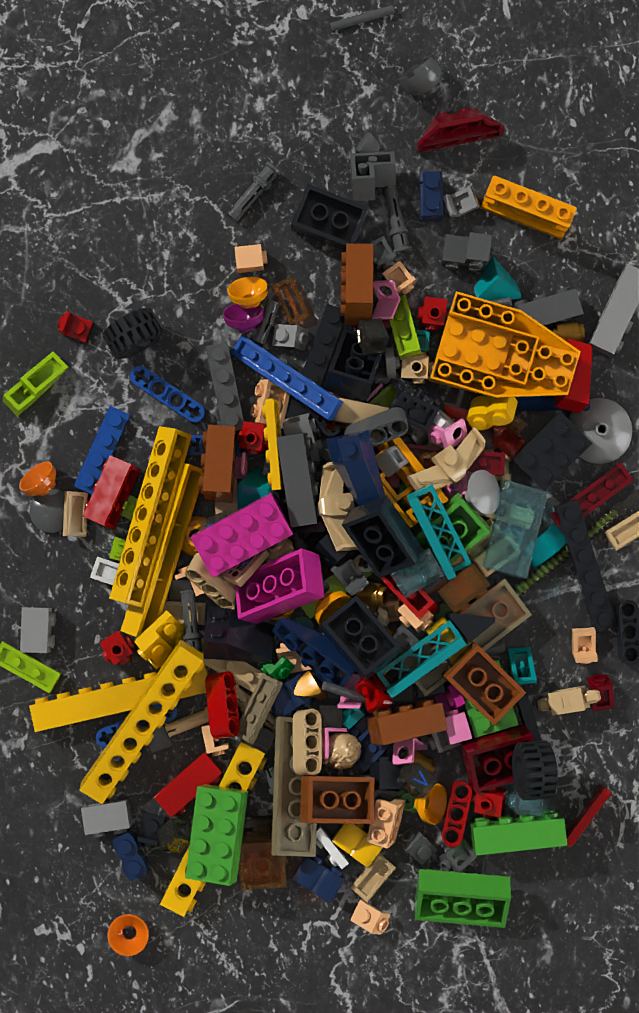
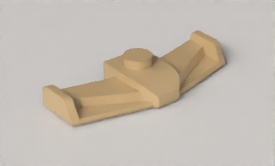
[406,427,486,494]
[318,462,358,551]

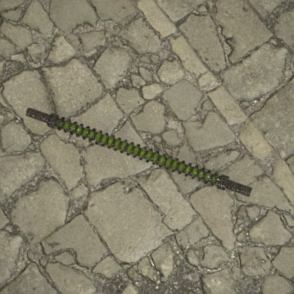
[513,489,639,598]

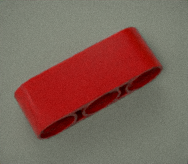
[205,671,240,739]
[441,780,472,847]

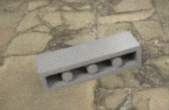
[588,264,639,358]

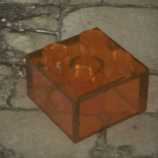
[435,563,490,614]
[239,838,287,890]

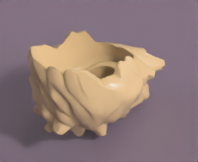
[322,732,361,770]

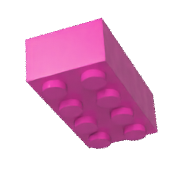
[190,492,293,578]
[235,548,324,624]

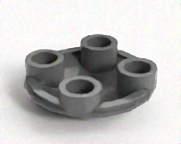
[29,489,64,533]

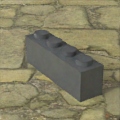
[512,287,584,327]
[205,342,244,433]
[277,433,322,527]

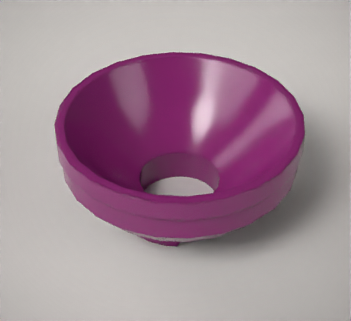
[223,304,263,333]

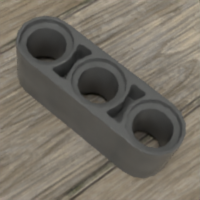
[344,407,408,447]

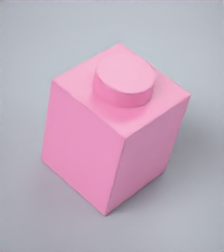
[444,709,472,745]

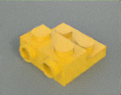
[134,610,185,669]

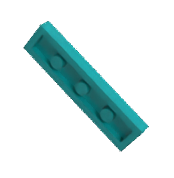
[407,484,472,580]
[376,620,467,698]

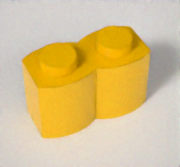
[467,395,518,431]
[331,824,383,868]

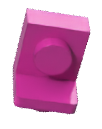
[435,685,465,717]

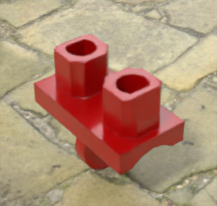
[355,673,393,713]

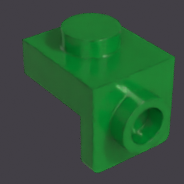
[259,657,295,681]

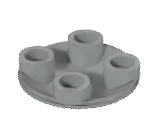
[465,470,501,515]

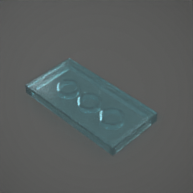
[483,480,548,579]

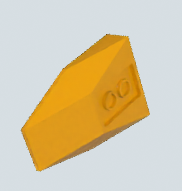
[429,291,581,398]

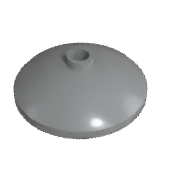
[569,398,632,464]

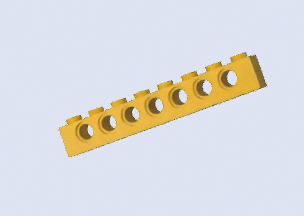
[109,426,192,608]
[79,640,204,804]
[160,740,268,917]

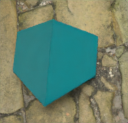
[474,256,521,301]
[238,465,274,510]

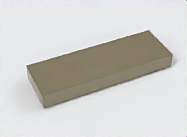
[237,674,283,745]

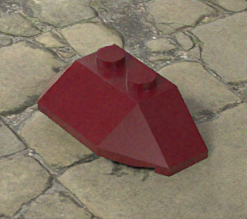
[416,108,505,153]

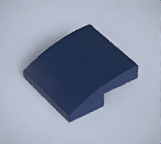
[339,710,394,773]

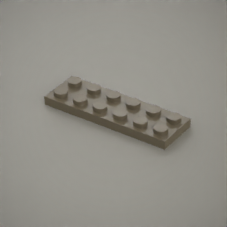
[399,579,532,697]
[271,717,318,857]

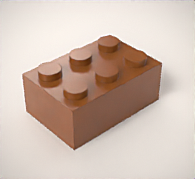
[341,243,373,325]
[199,425,237,503]
[442,642,526,726]
[366,699,448,745]
[300,776,374,824]

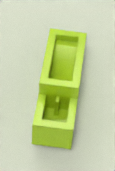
[2,352,68,417]

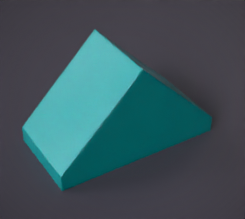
[520,524,566,569]
[508,647,537,684]

